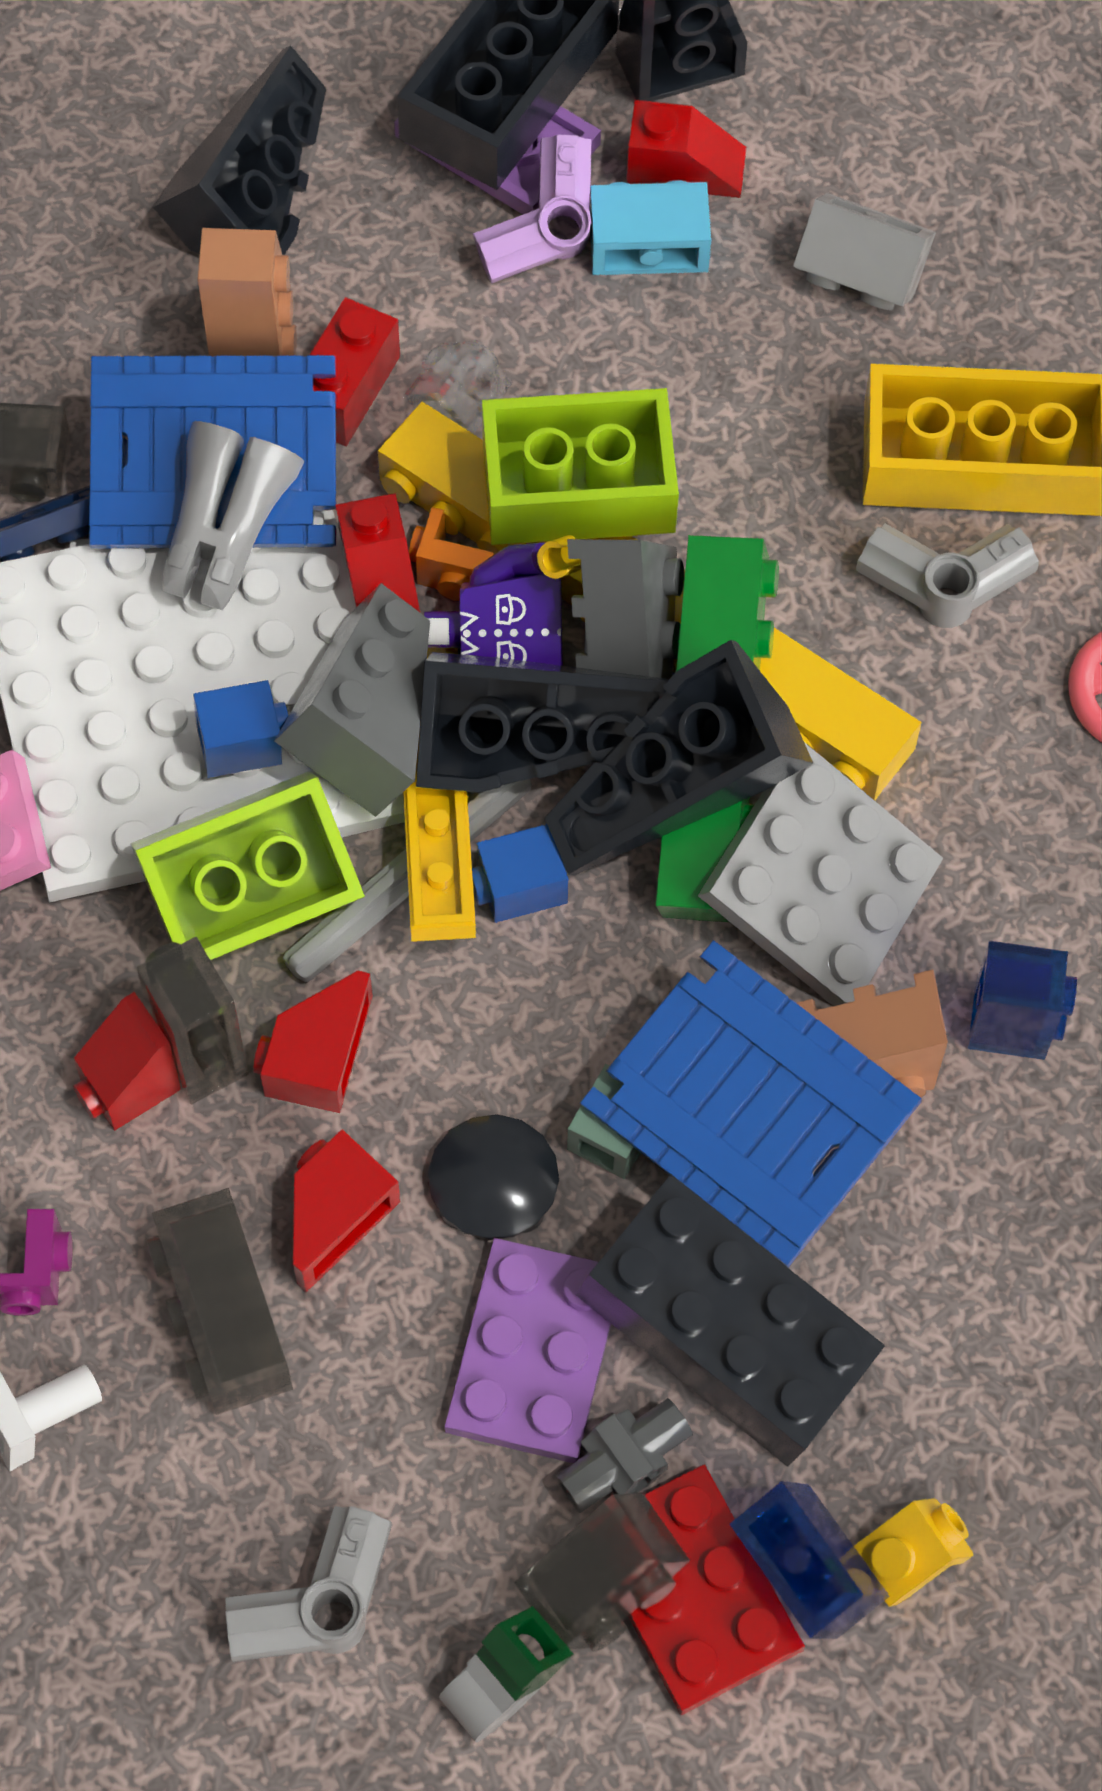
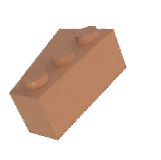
[198,228,297,356]
[797,969,948,1098]

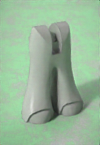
[163,421,304,610]

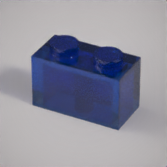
[968,941,1077,1060]
[730,1481,890,1639]

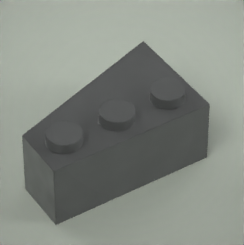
[567,539,685,679]
[274,583,430,817]

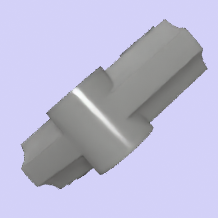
[856,523,1039,628]
[225,1506,392,1662]

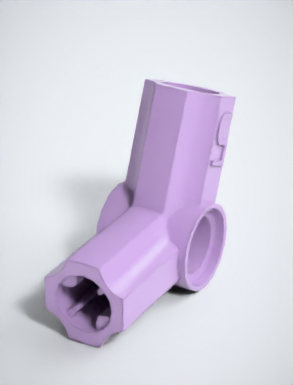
[473,134,591,284]

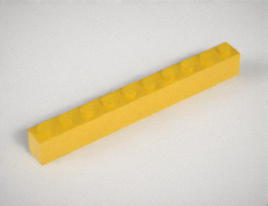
[378,401,922,800]

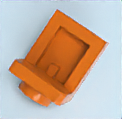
[409,507,494,602]

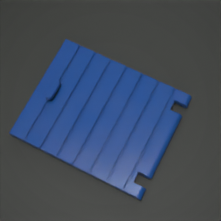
[89,355,336,549]
[580,940,922,1268]

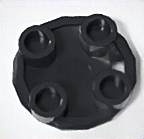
[428,1114,559,1240]

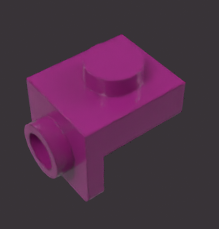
[0,1209,73,1316]

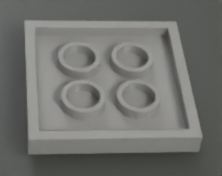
[698,742,943,1006]

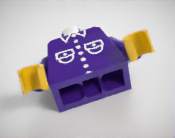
[424,535,581,666]

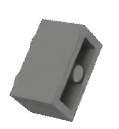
[793,193,936,310]

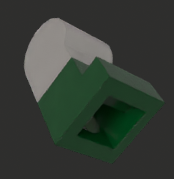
[439,1606,574,1743]

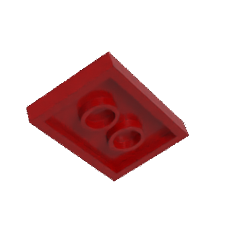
[583,1464,805,1716]

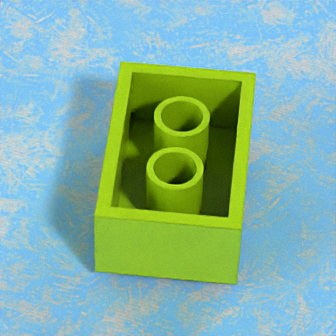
[482,388,679,545]
[130,771,365,971]

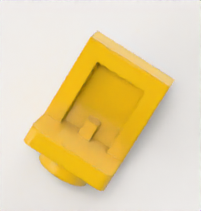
[850,1498,974,1607]

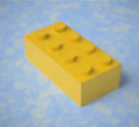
[863,364,1102,516]

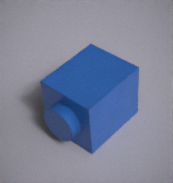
[193,680,288,778]
[472,824,569,923]

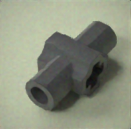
[555,1398,693,1513]

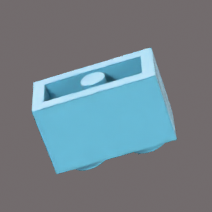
[590,180,711,275]

